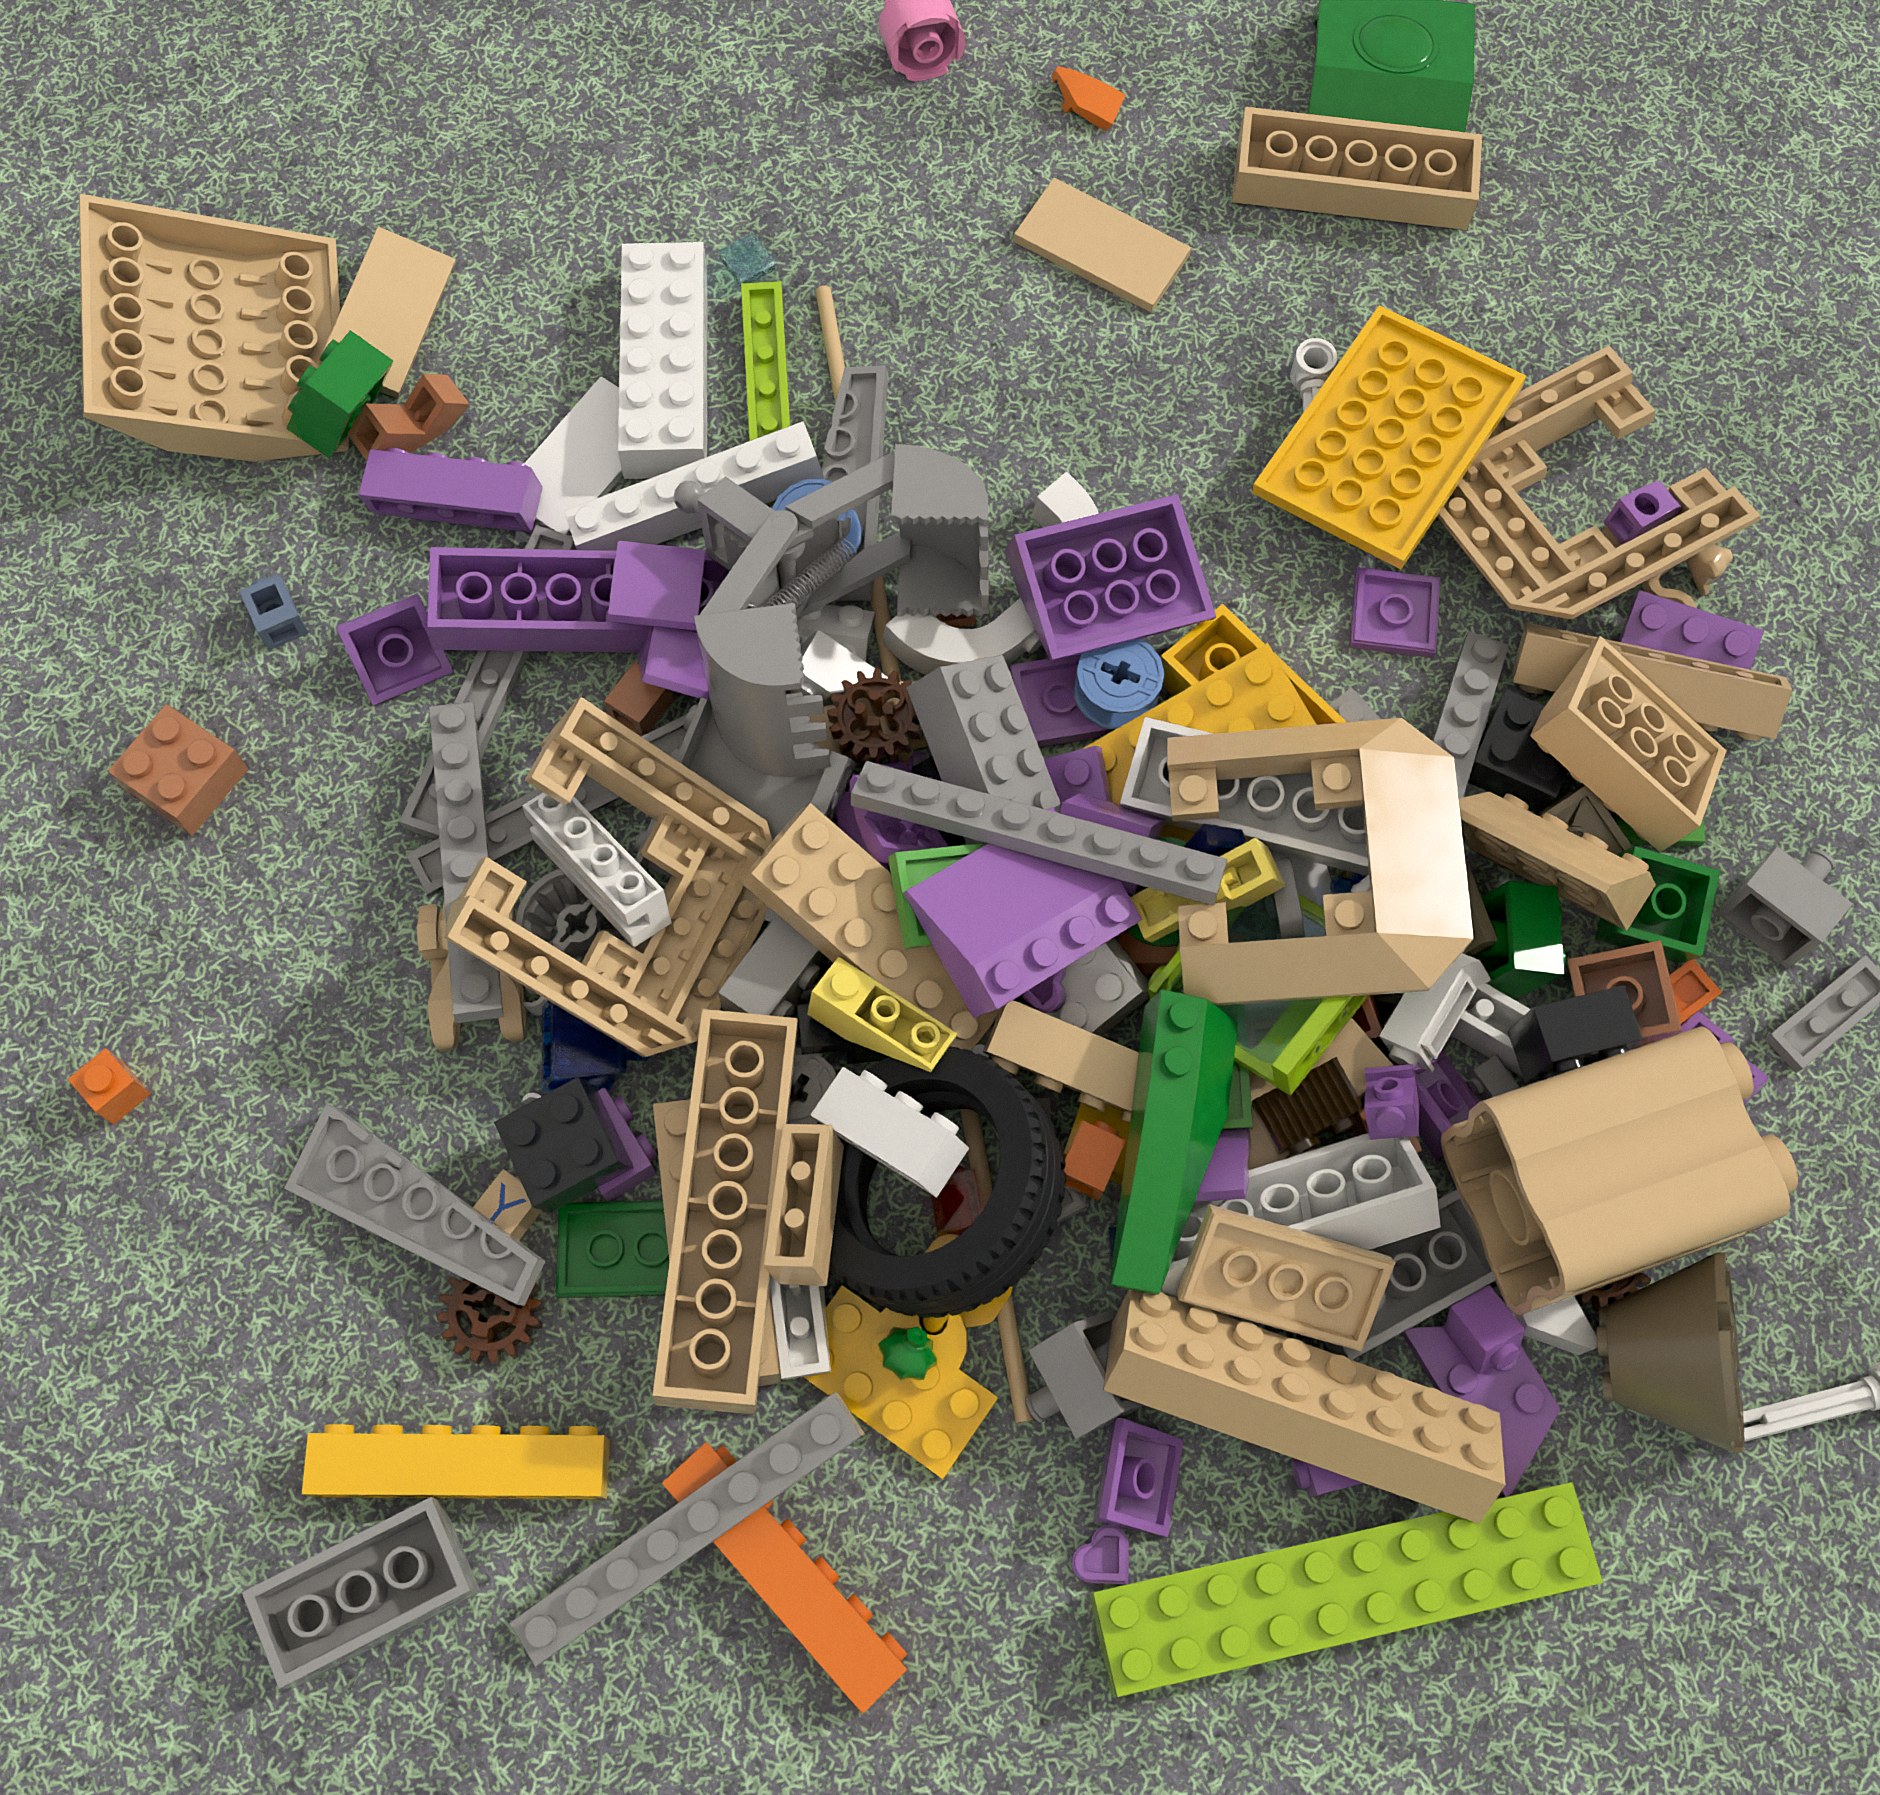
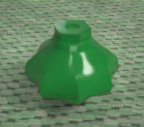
[878,1327,937,1380]

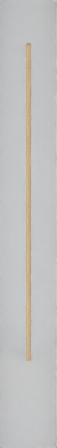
[815,286,1035,1424]

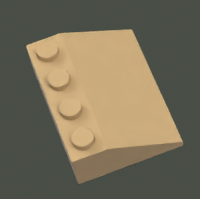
[1530,636,1727,852]
[1458,792,1656,931]

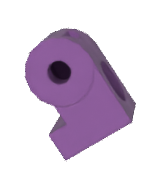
[1603,481,1682,545]

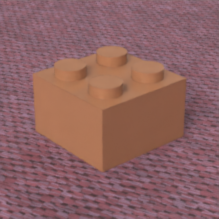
[107,704,249,836]
[1567,940,1682,1047]

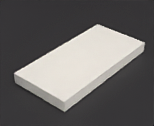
[524,377,623,536]

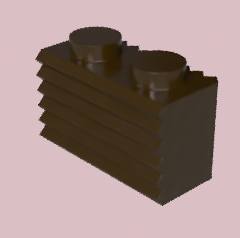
[1252,1057,1364,1157]

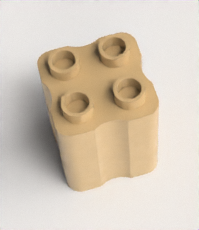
[1441,1027,1798,1316]

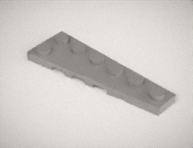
[805,365,888,601]
[284,1104,545,1306]

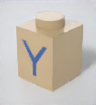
[473,1169,542,1241]

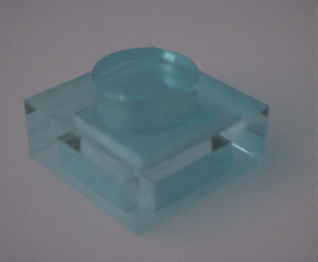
[719,232,776,287]

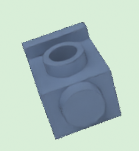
[239,574,308,650]

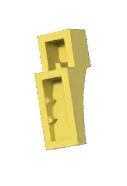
[1130,838,1286,943]

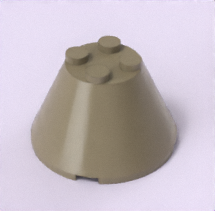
[1597,1252,1745,1453]

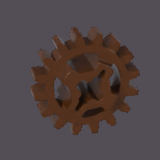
[437,1277,545,1365]

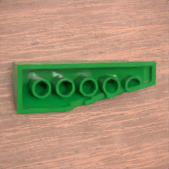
[1109,989,1238,1295]

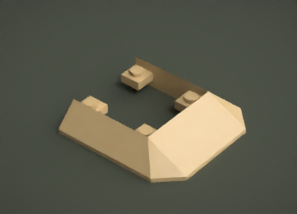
[1437,346,1761,620]
[444,697,772,1057]
[1167,718,1474,1006]

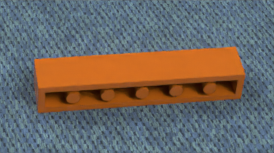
[662,1442,908,1714]

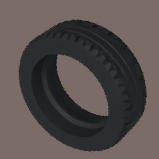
[817,1047,1066,1318]

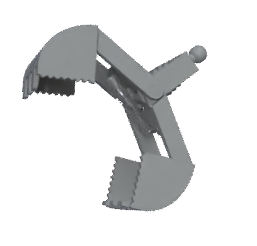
[674,444,989,777]

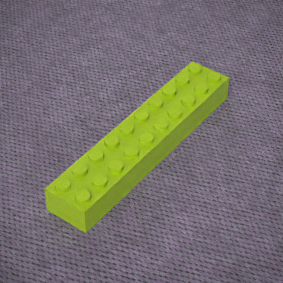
[1089,1482,1603,1697]

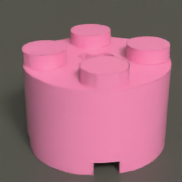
[878,0,966,82]

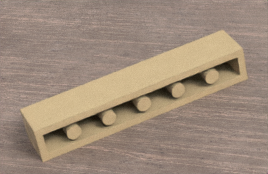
[1512,622,1792,741]

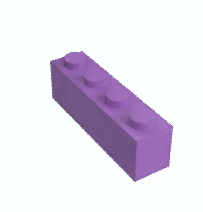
[358,448,543,532]

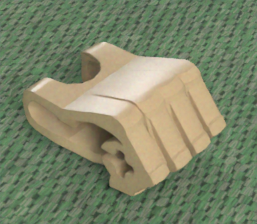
[417,901,527,1052]

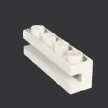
[522,792,672,948]

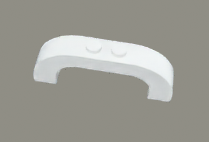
[882,472,1099,675]

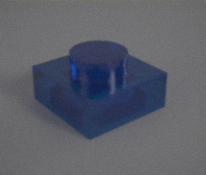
[1184,824,1246,857]

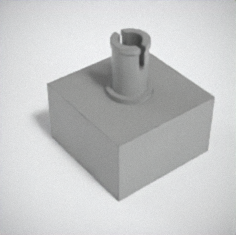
[1715,846,1853,969]
[1026,1309,1144,1439]

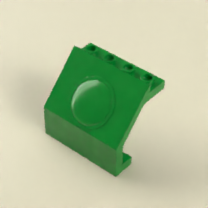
[1305,0,1475,132]

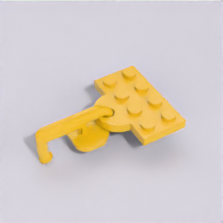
[804,1234,1013,1479]

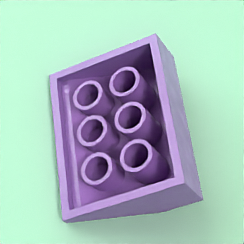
[1005,494,1216,662]
[903,807,1142,1018]

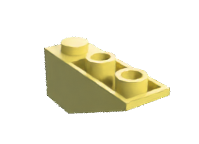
[807,956,958,1072]

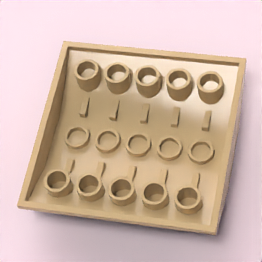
[79,194,349,462]

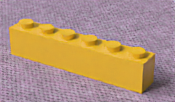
[302,1424,610,1499]

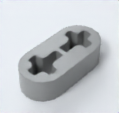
[1272,857,1305,939]

